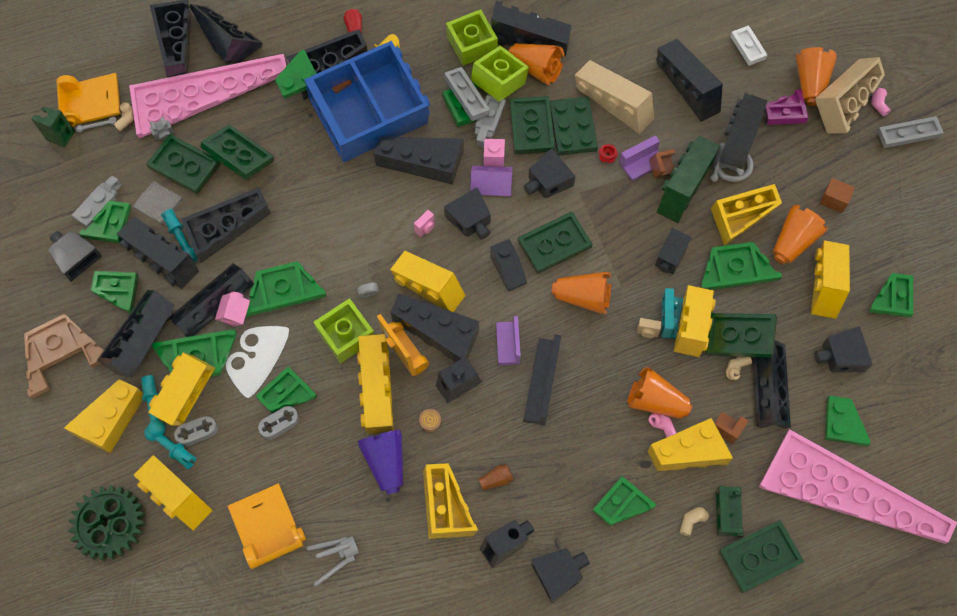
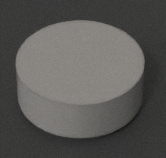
[357,283,379,298]

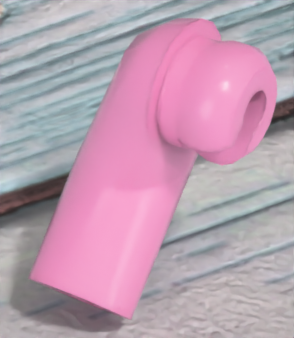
[871,88,891,117]
[648,413,676,438]

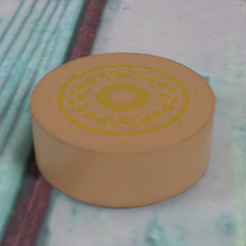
[419,409,441,432]

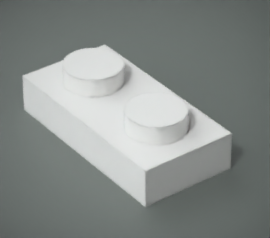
[730,25,767,66]

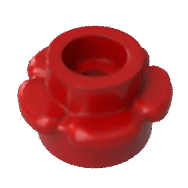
[598,144,618,163]

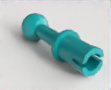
[161,209,198,263]
[141,375,166,437]
[144,426,197,469]

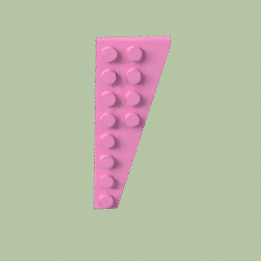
[129,54,286,138]
[758,429,957,544]

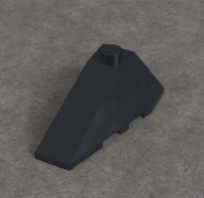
[190,4,263,63]

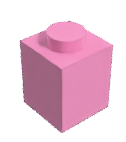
[484,139,505,167]
[215,292,250,327]

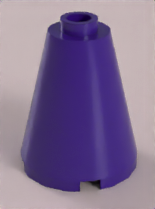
[358,430,403,495]

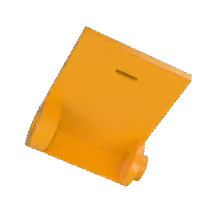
[56,73,121,127]
[377,314,430,376]
[228,483,306,569]

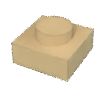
[636,318,662,338]

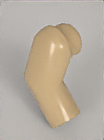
[113,102,134,132]
[726,357,752,380]
[679,507,709,536]

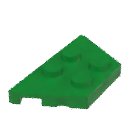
[701,242,782,290]
[246,261,327,317]
[152,329,237,377]

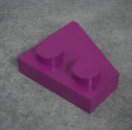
[764,89,808,125]

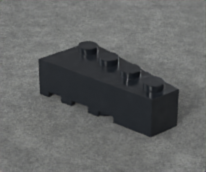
[150,0,191,78]
[374,137,464,185]
[117,216,199,289]

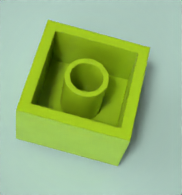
[446,9,498,66]
[471,46,529,102]
[313,298,375,364]

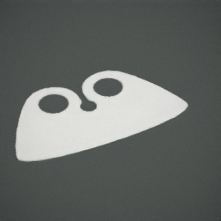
[226,326,289,398]

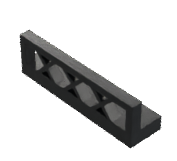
[169,263,254,337]
[524,334,561,426]
[753,340,791,429]

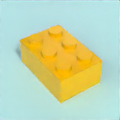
[148,353,215,426]

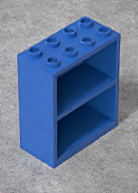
[304,40,430,163]

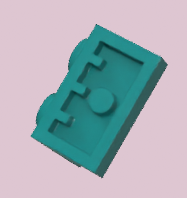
[661,288,683,339]

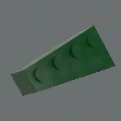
[656,136,720,223]

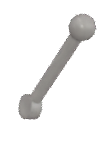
[75,117,117,133]
[710,142,725,182]

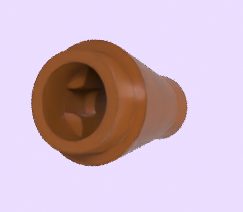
[479,463,514,491]

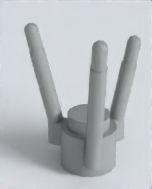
[306,536,359,586]

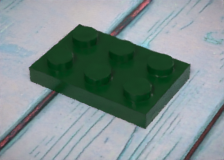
[510,96,555,154]
[550,96,598,156]
[200,124,274,180]
[146,134,221,194]
[518,211,593,274]
[705,313,777,358]
[719,520,805,593]

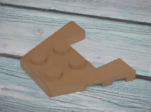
[24,314,104,399]

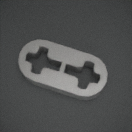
[258,406,299,440]
[174,416,218,446]

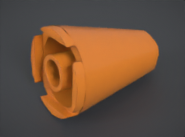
[509,43,564,85]
[796,47,837,106]
[772,205,828,265]
[552,272,611,314]
[627,366,692,419]

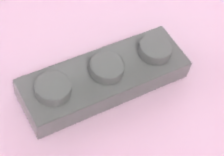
[444,67,490,121]
[877,116,944,148]

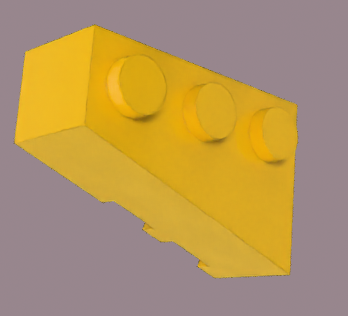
[710,184,782,246]
[811,240,850,319]
[390,251,466,312]
[673,285,716,357]
[64,379,143,453]
[647,418,733,471]
[134,455,213,531]
[423,463,478,539]

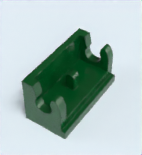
[31,107,75,148]
[715,486,744,537]

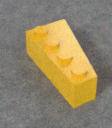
[357,334,394,434]

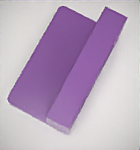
[619,135,660,181]
[471,165,512,196]
[496,316,521,366]

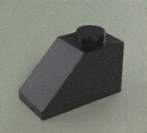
[655,228,691,275]
[490,239,527,292]

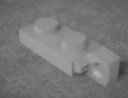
[475,95,506,148]
[71,176,122,228]

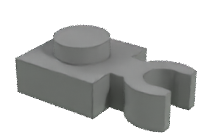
[150,117,174,141]

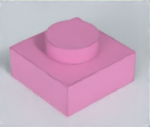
[414,210,435,237]

